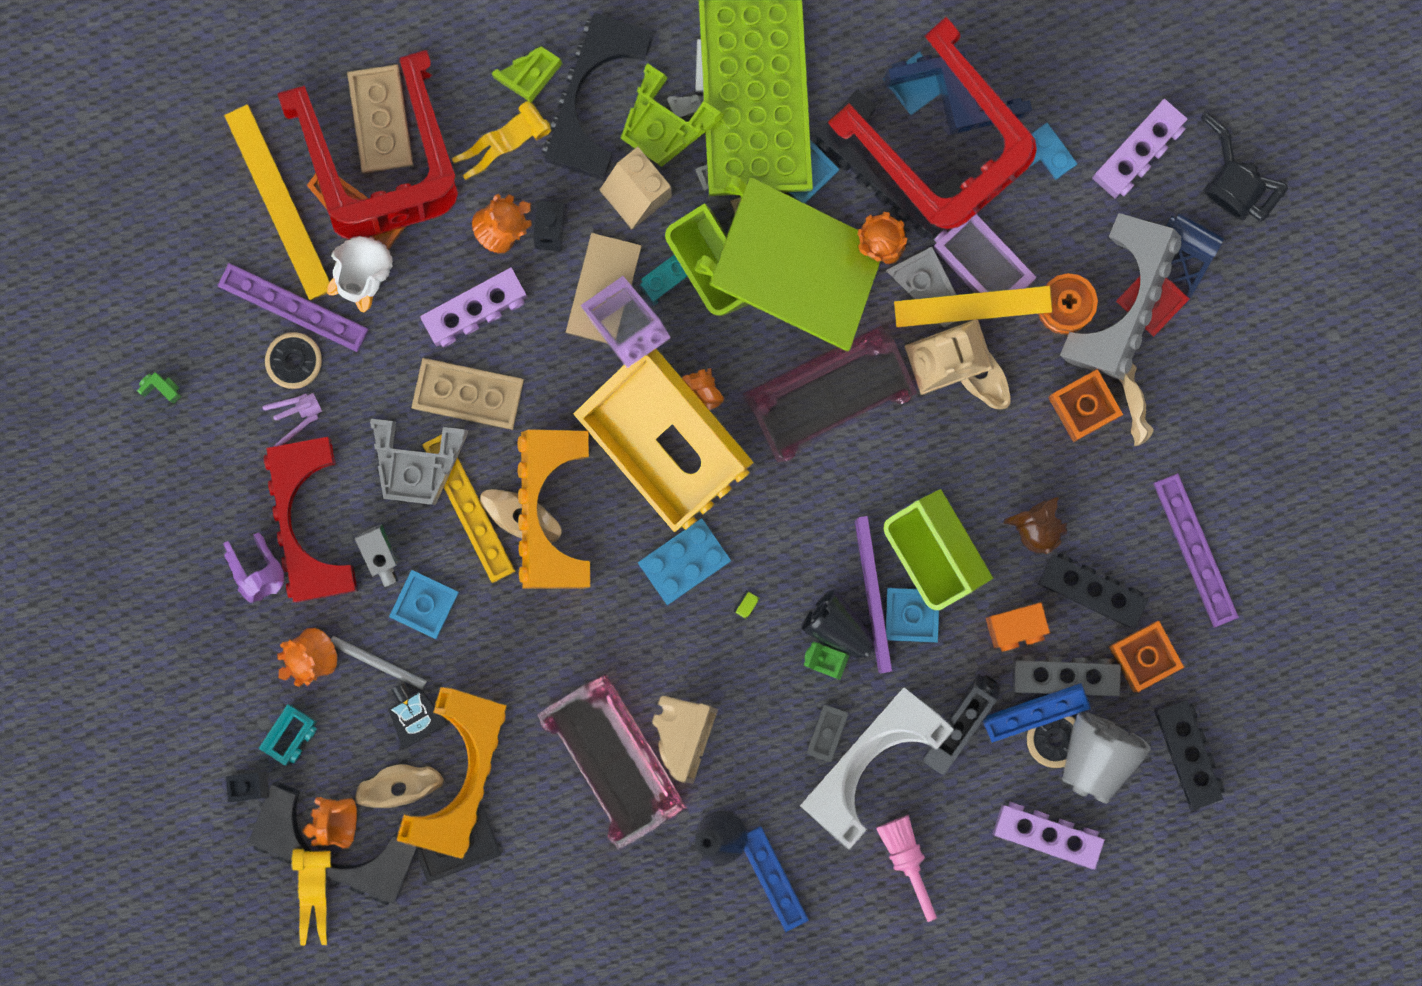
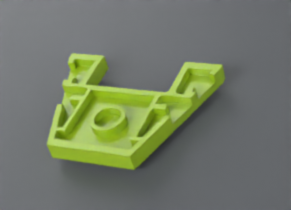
[621,63,724,167]

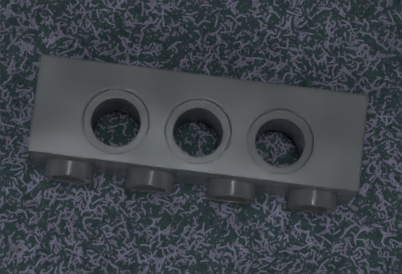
[1012,656,1121,696]

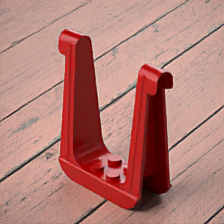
[828,17,1037,229]
[277,50,458,240]

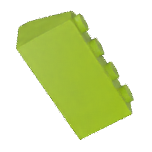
[665,203,750,316]
[884,489,994,610]

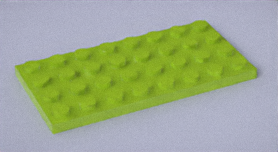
[699,0,813,196]

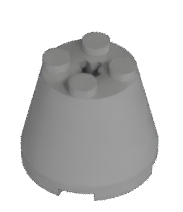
[1062,712,1151,804]

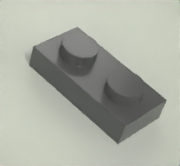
[806,704,849,762]

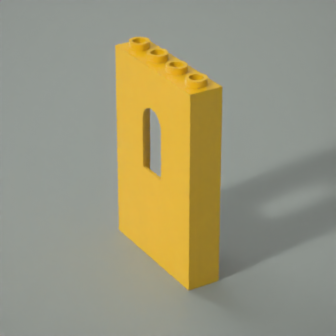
[573,348,754,532]

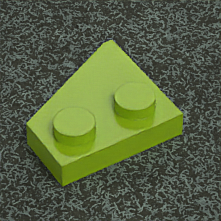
[492,47,563,102]

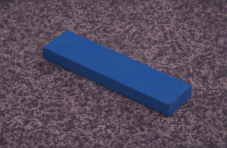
[983,683,1091,742]
[744,826,809,932]

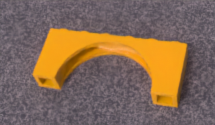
[518,430,590,589]
[397,687,506,859]

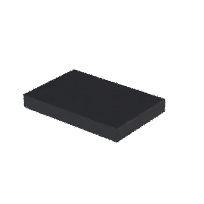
[417,806,502,883]

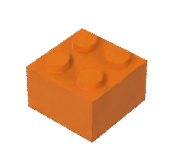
[1048,369,1123,442]
[986,603,1050,652]
[1108,621,1184,692]

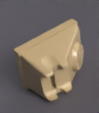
[905,320,994,395]
[652,696,718,784]

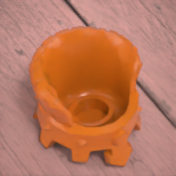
[472,194,532,253]
[857,212,907,264]
[682,368,724,410]
[277,628,337,687]
[303,797,357,849]

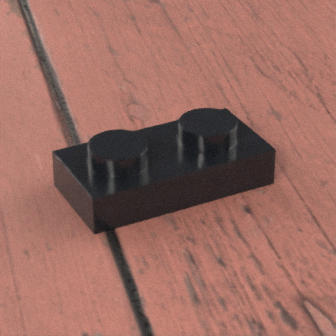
[226,771,269,802]

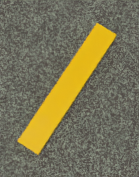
[894,286,1053,327]
[422,435,516,583]

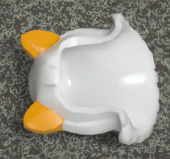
[327,236,393,312]

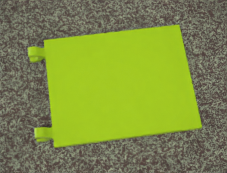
[694,176,880,352]

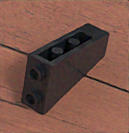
[922,674,1000,776]

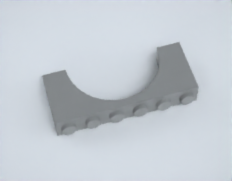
[1060,213,1182,380]

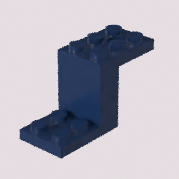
[884,51,1032,135]

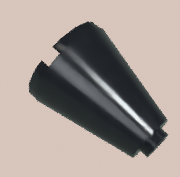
[801,590,875,659]
[695,811,748,864]

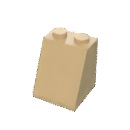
[600,147,672,230]

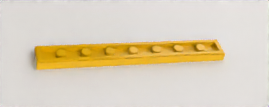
[224,104,330,301]

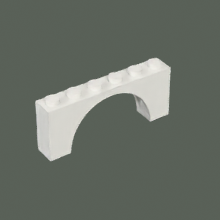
[800,688,954,849]

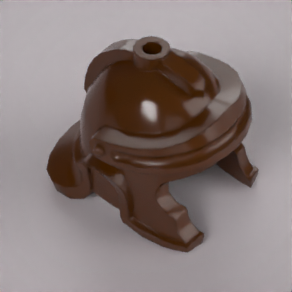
[1003,497,1068,554]

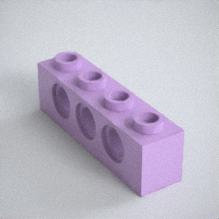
[1092,98,1187,198]
[420,268,528,347]
[992,802,1104,870]

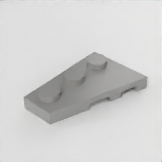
[886,247,957,328]

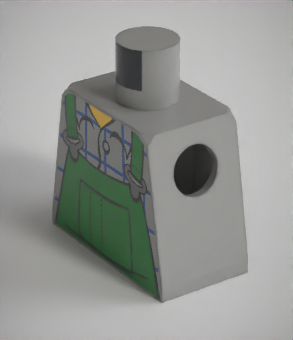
[355,524,399,587]

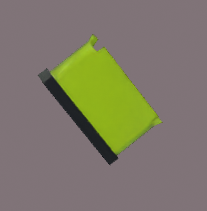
[733,590,760,619]

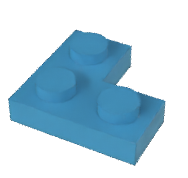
[1029,123,1077,180]

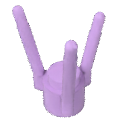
[263,393,322,446]

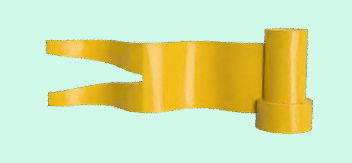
[451,101,552,180]
[292,849,331,945]

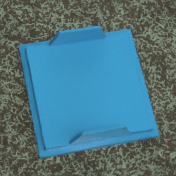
[883,52,940,115]

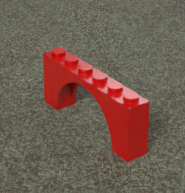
[264,437,358,603]

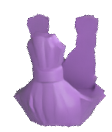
[224,533,284,603]

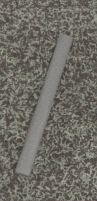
[331,636,427,690]

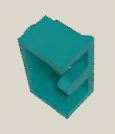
[639,255,688,305]
[258,704,317,766]

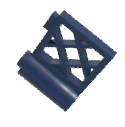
[1139,213,1224,306]

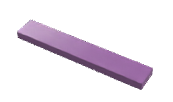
[218,263,369,353]
[1153,473,1239,627]
[855,516,892,674]

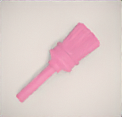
[876,815,937,922]

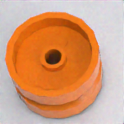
[1038,273,1098,335]

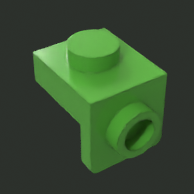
[137,372,182,404]
[804,641,849,680]

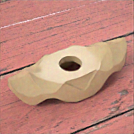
[961,352,1011,409]
[1119,364,1154,446]
[480,489,562,543]
[355,764,444,808]

